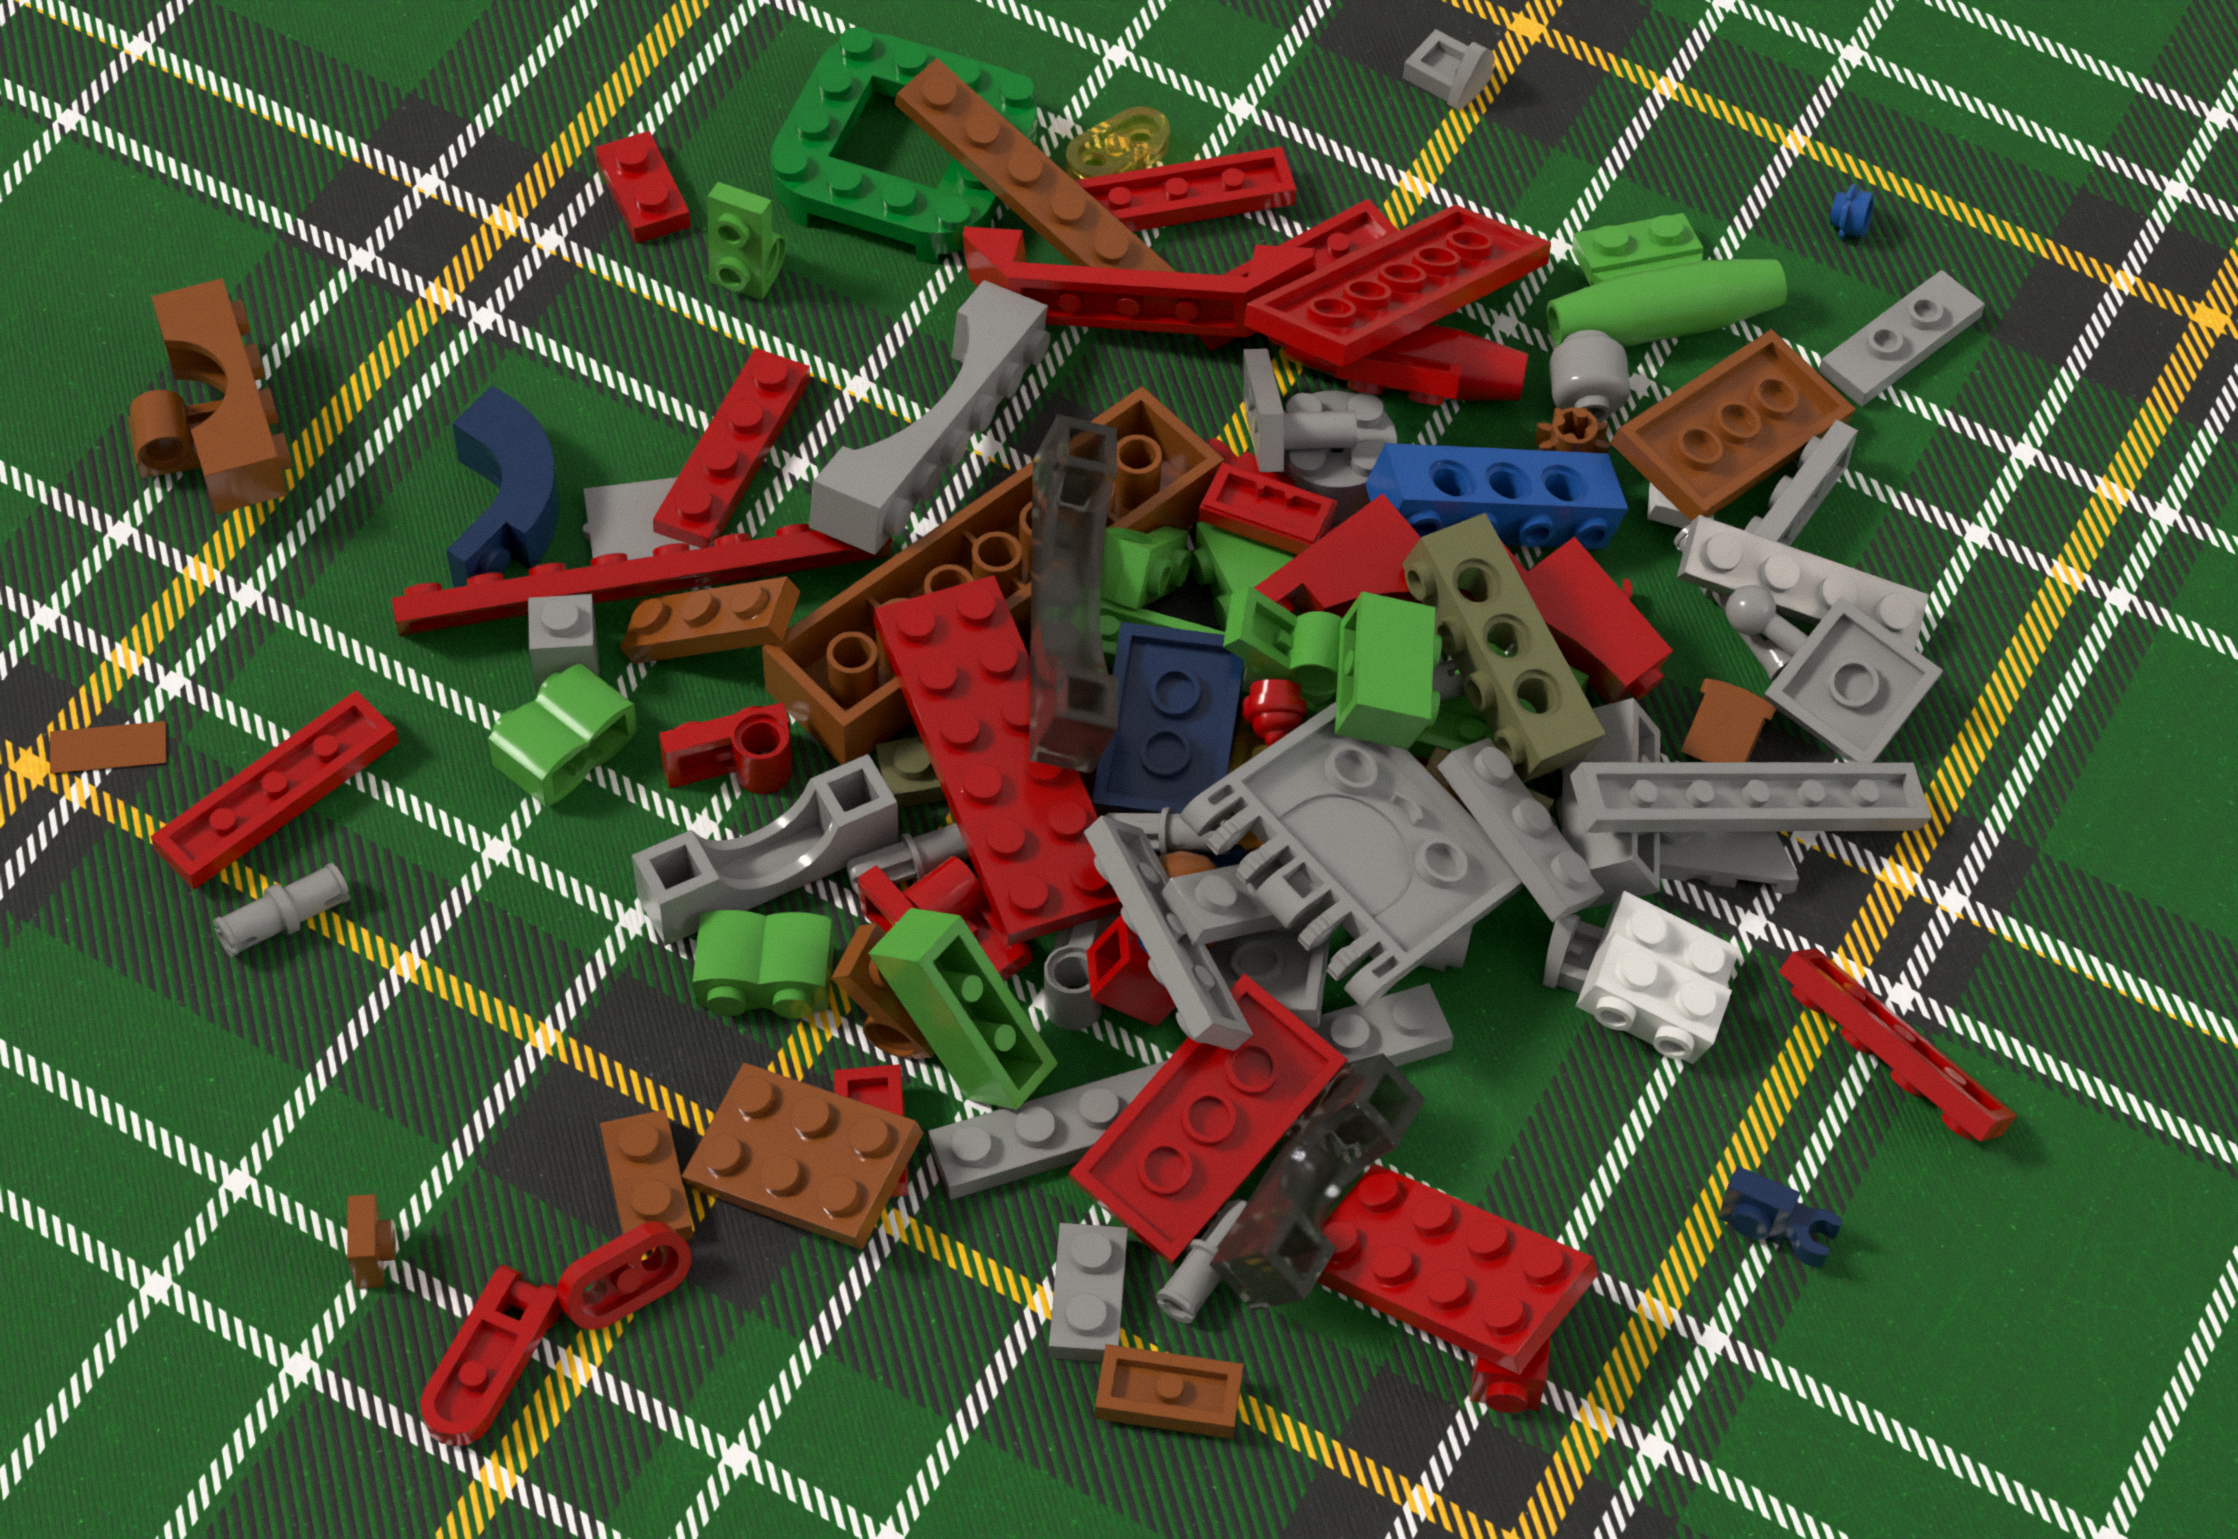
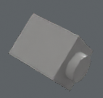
[528,594,599,693]

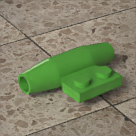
[1547,213,1787,347]

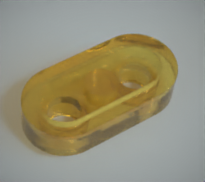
[1066,106,1170,180]

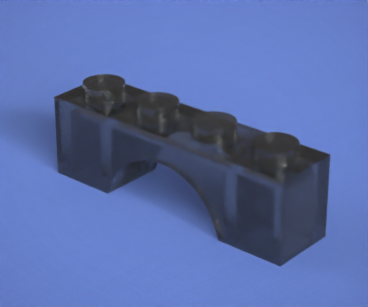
[1209,1053,1425,1311]

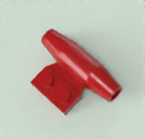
[1284,324,1529,405]

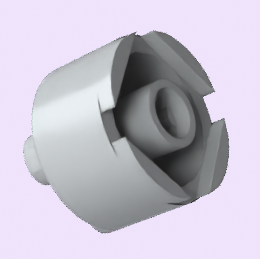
[1281,390,1397,528]

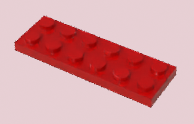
[1244,204,1551,368]
[873,575,1123,946]

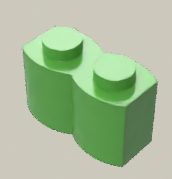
[488,663,637,807]
[693,910,835,1019]

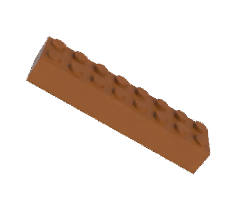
[762,386,1225,765]

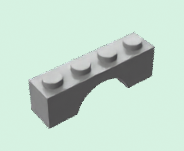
[632,754,899,946]

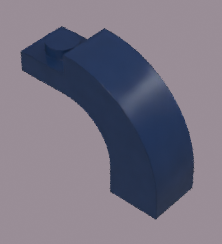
[446,385,560,588]

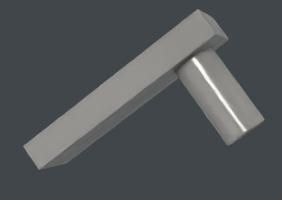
[1244,349,1357,472]

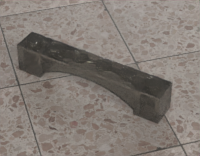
[1029,414,1118,774]

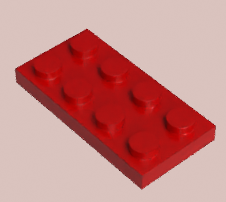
[1068,973,1348,1267]
[1294,1163,1599,1374]

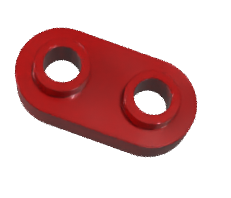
[557,1221,691,1330]

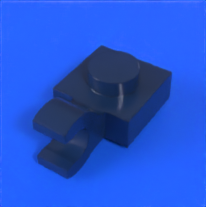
[1718,1165,1843,1268]

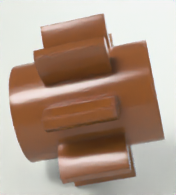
[1534,407,1610,454]

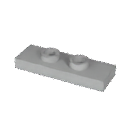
[1818,269,1985,407]

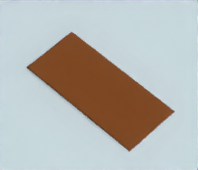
[50,721,166,774]

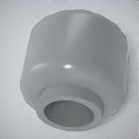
[1549,330,1630,423]

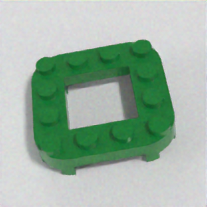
[770,27,1037,264]

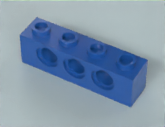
[1365,443,1628,549]

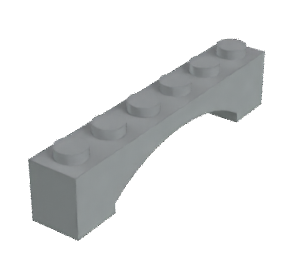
[809,280,1050,555]

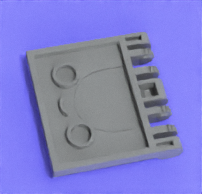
[1180,702,1524,1009]

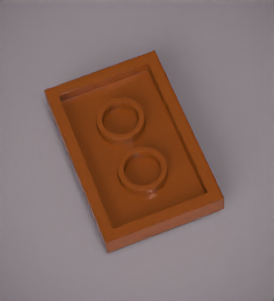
[681,1062,923,1250]

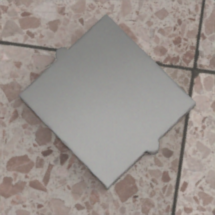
[583,477,701,560]

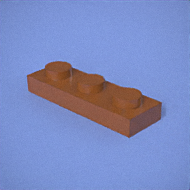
[620,576,800,664]

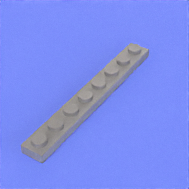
[929,983,1454,1200]

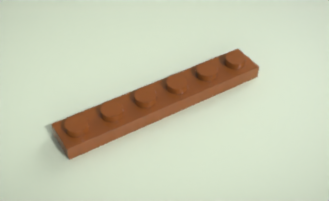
[895,58,1176,335]

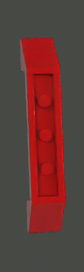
[962,227,1316,338]

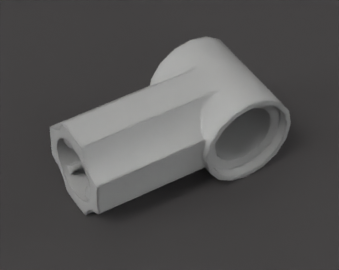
[1044,912,1121,1030]

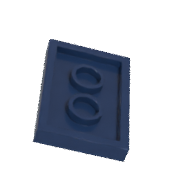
[1092,622,1246,814]

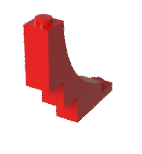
[1254,493,1673,704]

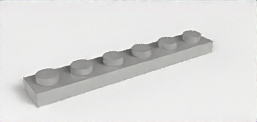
[1570,762,1932,833]

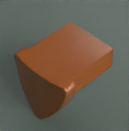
[1681,679,1776,762]

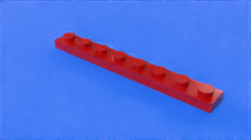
[391,523,893,636]

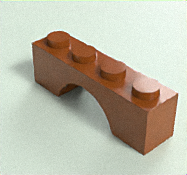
[151,278,293,515]

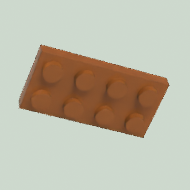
[1610,329,1856,522]

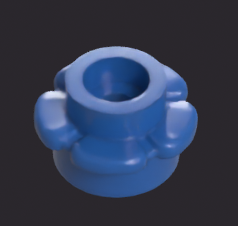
[1830,184,1875,241]

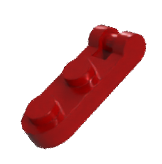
[420,1264,562,1447]

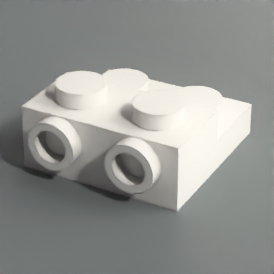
[1576,891,1740,1065]

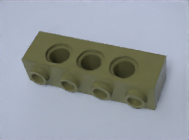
[1402,513,1606,783]

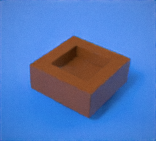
[347,1194,396,1289]

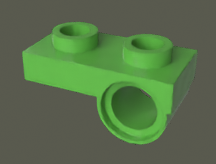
[707,182,786,300]
[1090,525,1192,610]
[1223,585,1343,706]

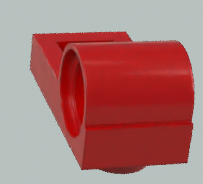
[659,702,792,794]
[902,856,1033,982]

